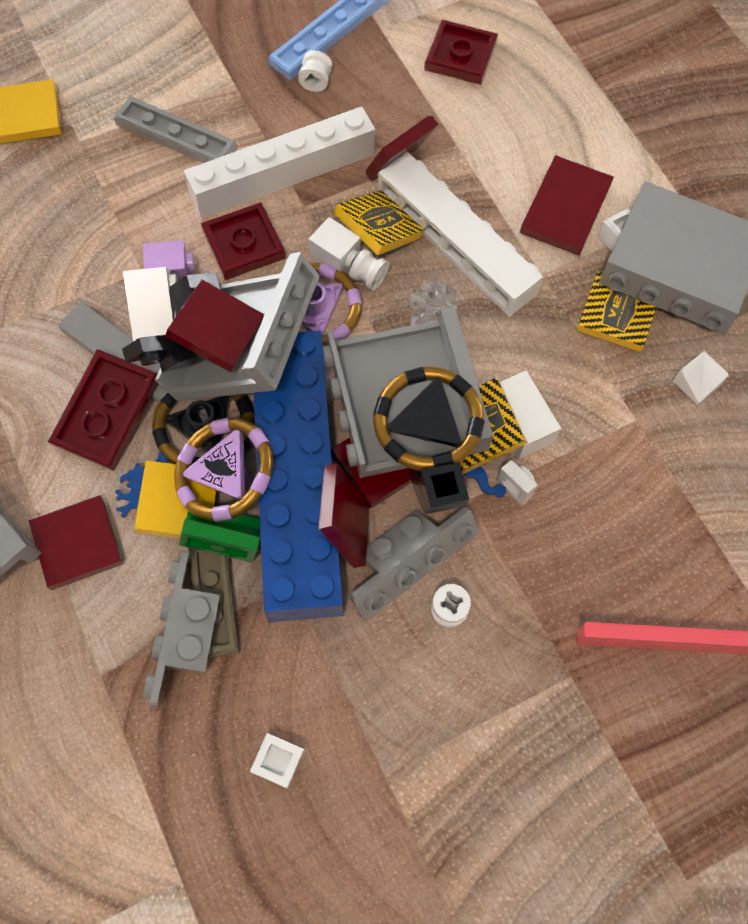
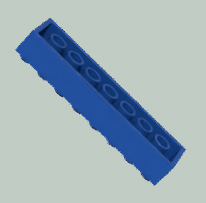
[254,330,343,622]

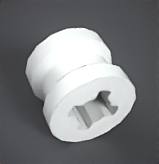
[298,51,332,92]
[349,249,389,291]
[431,584,471,628]

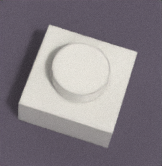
[496,460,538,506]
[250,733,305,789]

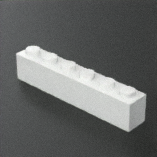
[183,106,375,219]
[378,152,543,317]

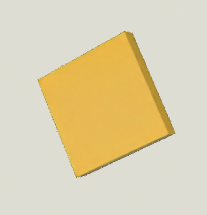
[0,79,62,144]
[134,460,216,539]

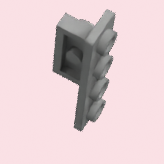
[350,507,479,621]
[143,551,220,710]

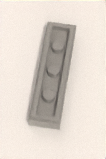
[113,96,238,163]
[58,302,168,403]

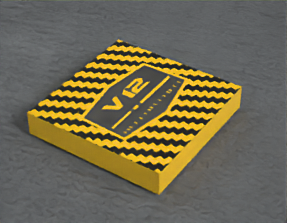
[334,190,424,255]
[576,271,656,352]
[460,377,528,475]

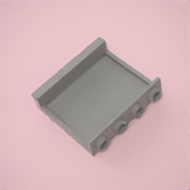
[599,181,748,334]
[155,252,320,401]
[322,306,493,478]

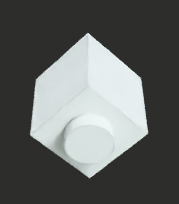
[308,217,361,273]

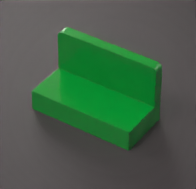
[179,506,260,563]

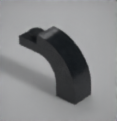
[122,273,221,372]
[408,462,469,514]

